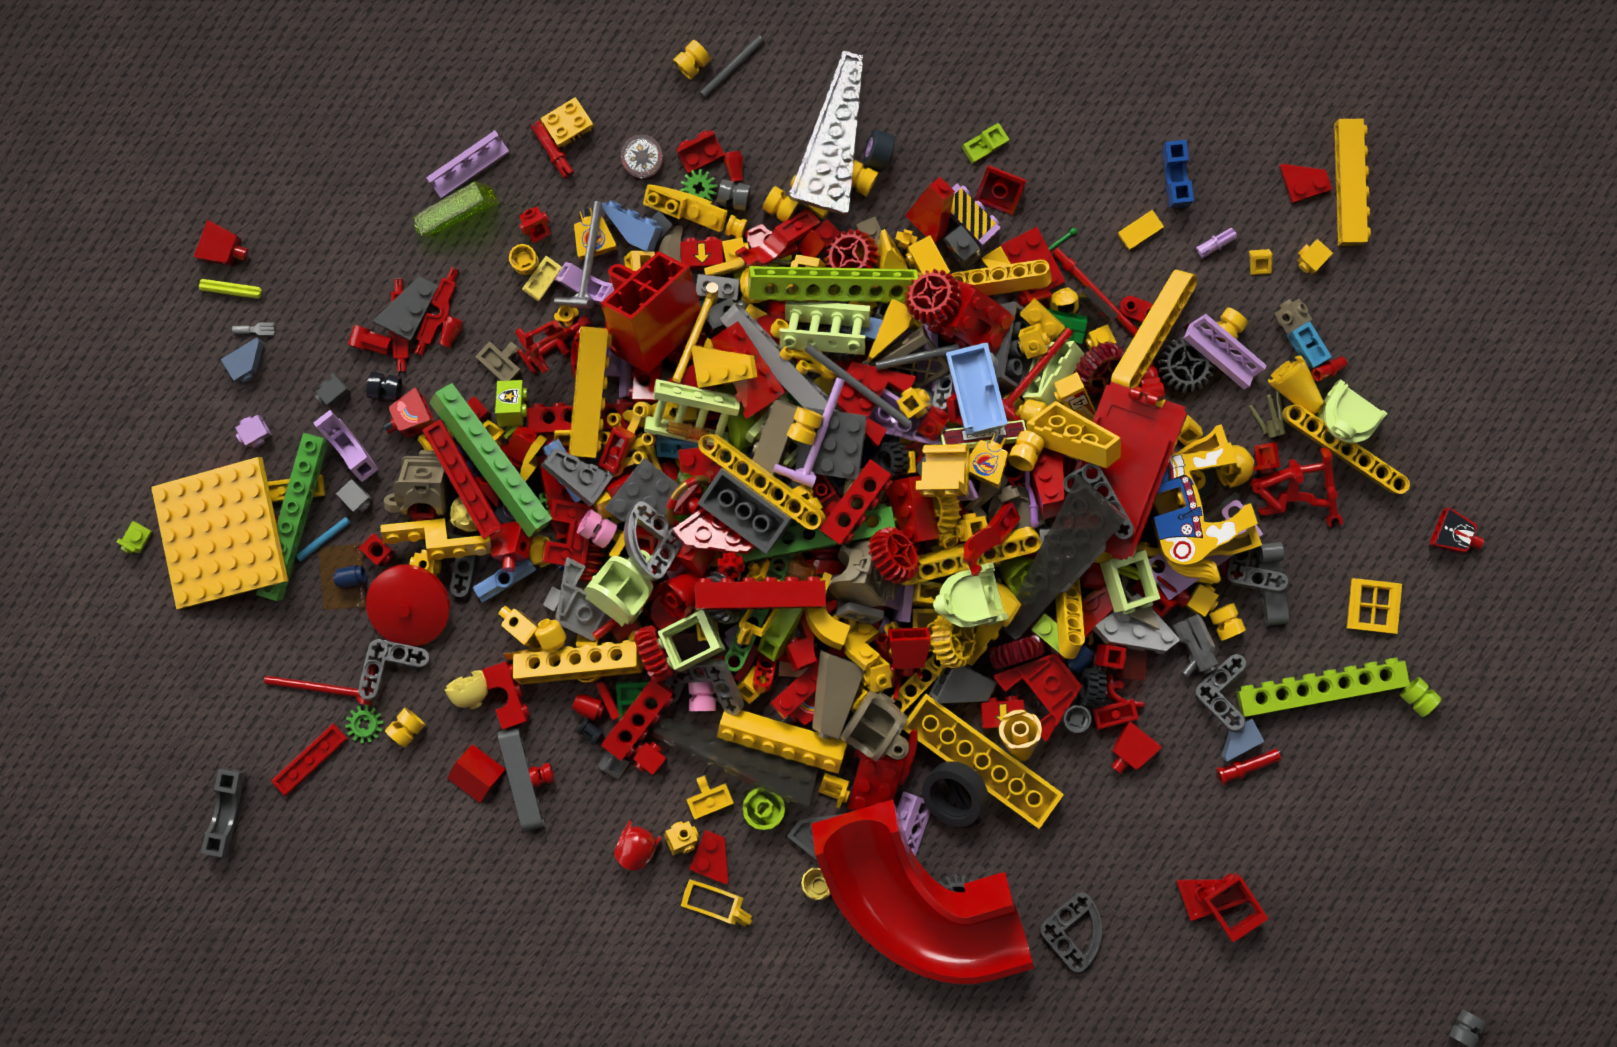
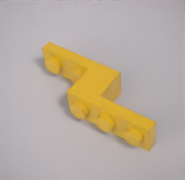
[381,518,491,560]

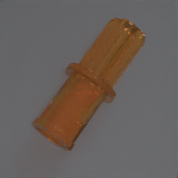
[666,421,710,441]

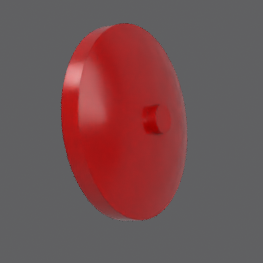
[366,564,451,646]

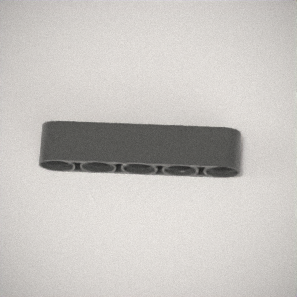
[498,727,545,832]

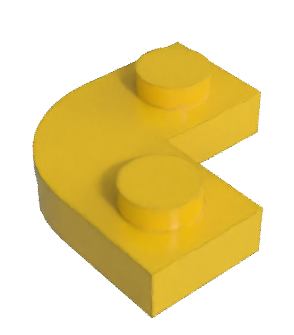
[844,622,880,671]

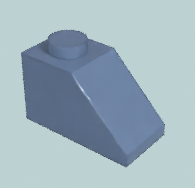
[221,338,264,383]
[1222,717,1265,761]

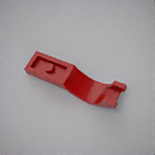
[735,208,821,268]
[964,501,1021,576]

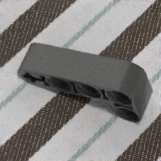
[1063,463,1134,540]
[1254,542,1289,626]

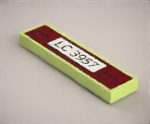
[940,420,1026,449]

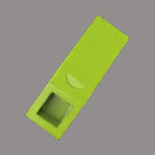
[757,608,804,662]

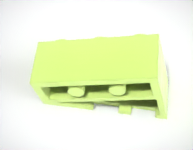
[1022,341,1084,406]

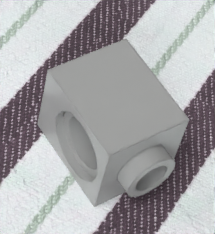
[336,479,372,513]

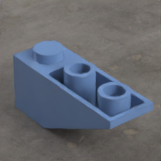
[602,200,662,251]

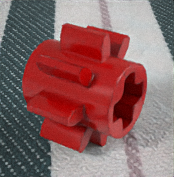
[718,552,744,578]

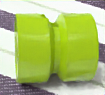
[1400,677,1441,717]

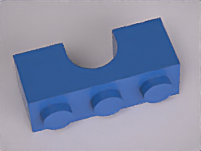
[1162,140,1194,209]

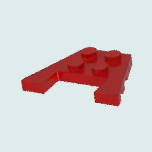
[836,362,916,447]
[993,653,1082,742]

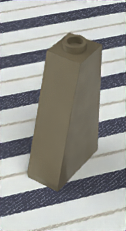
[812,650,864,740]

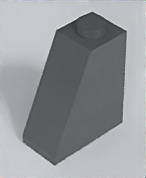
[929,666,997,703]

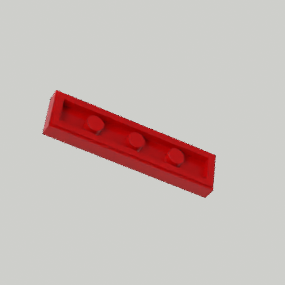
[271,723,348,796]

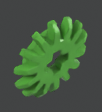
[680,169,717,201]
[345,705,384,743]

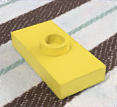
[522,256,562,302]

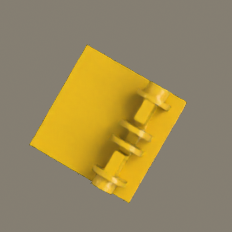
[540,97,594,148]

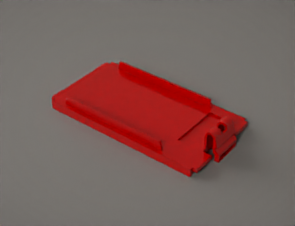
[1053,382,1188,560]

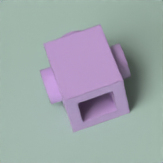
[235,415,272,448]

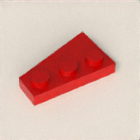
[1176,879,1248,921]

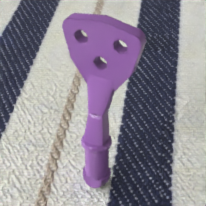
[1023,471,1039,528]

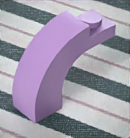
[555,262,614,306]
[314,410,378,482]

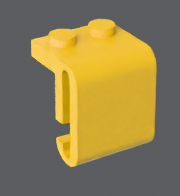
[916,444,969,497]

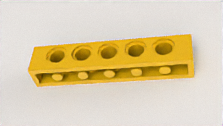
[513,640,642,685]

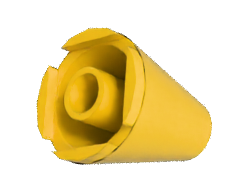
[1268,356,1324,414]
[999,710,1042,761]

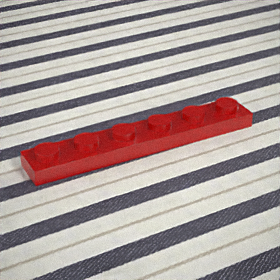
[422,419,503,539]
[770,645,850,719]

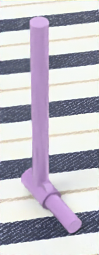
[772,378,845,488]

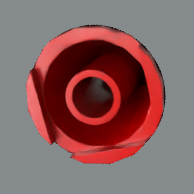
[657,568,713,620]

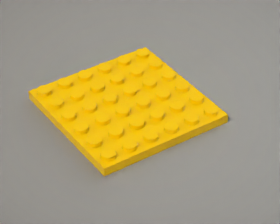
[151,457,288,609]

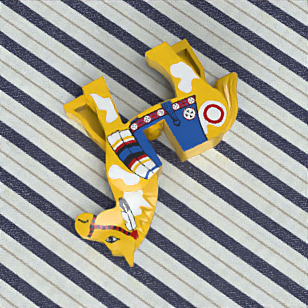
[1068,424,1262,583]

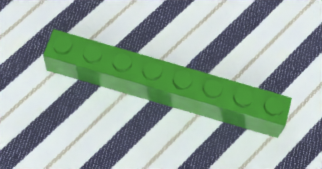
[429,383,552,538]

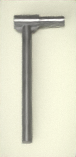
[554,201,602,309]

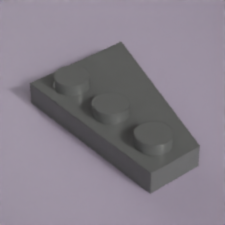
[372,276,438,341]
[541,448,614,507]

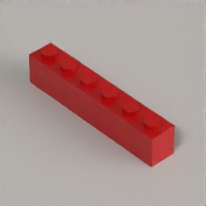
[695,577,826,610]

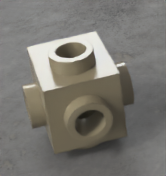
[1275,298,1313,334]

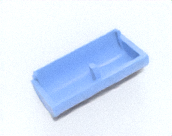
[946,343,1008,435]

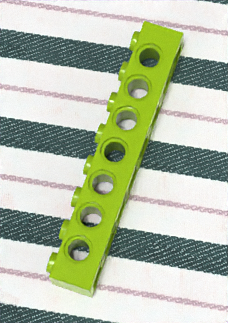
[747,266,918,303]
[1236,658,1410,717]

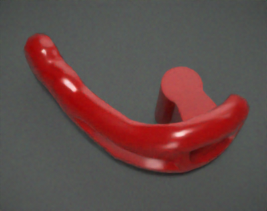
[1105,673,1145,708]

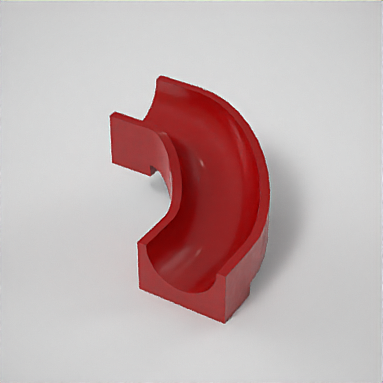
[811,800,1034,984]

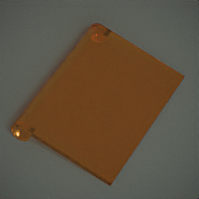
[319,544,365,610]

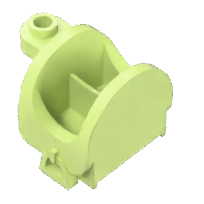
[1317,379,1387,446]
[584,550,653,627]
[933,563,1008,627]

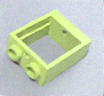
[1100,550,1160,614]
[658,610,726,672]

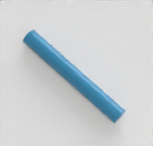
[296,517,351,561]

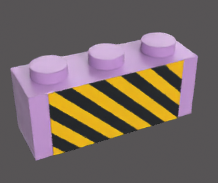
[950,184,1000,248]

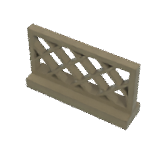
[861,326,950,398]

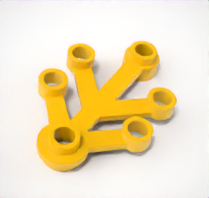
[770,319,837,380]
[598,402,656,477]

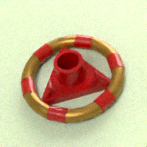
[666,475,712,527]

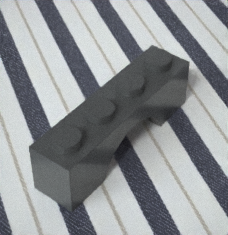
[201,768,246,857]

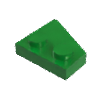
[616,681,657,720]

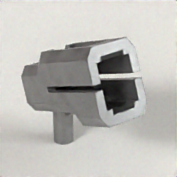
[1171,614,1218,677]

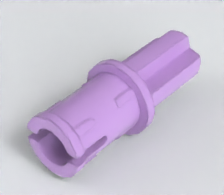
[1196,228,1237,259]

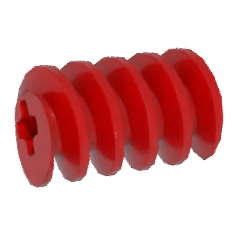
[578,540,607,583]

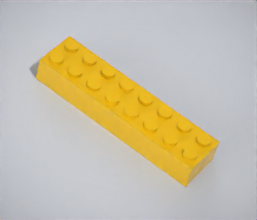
[903,693,1064,829]

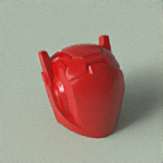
[614,820,662,871]

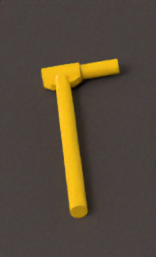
[672,282,718,383]

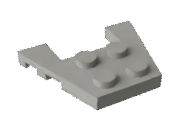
[555,557,612,641]

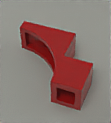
[785,599,837,672]

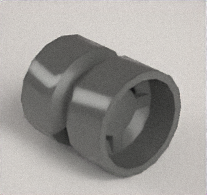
[717,179,751,212]
[1061,705,1091,733]
[1449,1009,1488,1047]

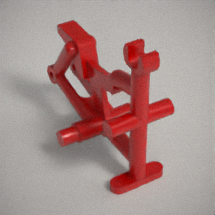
[515,315,592,375]
[1250,447,1343,527]

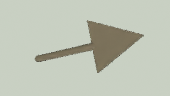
[1122,586,1160,630]

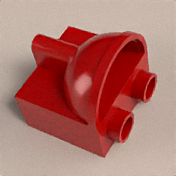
[600,251,701,373]

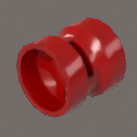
[529,762,555,788]

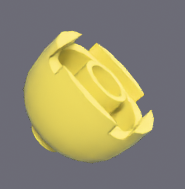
[445,670,488,709]

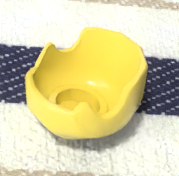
[801,868,831,900]

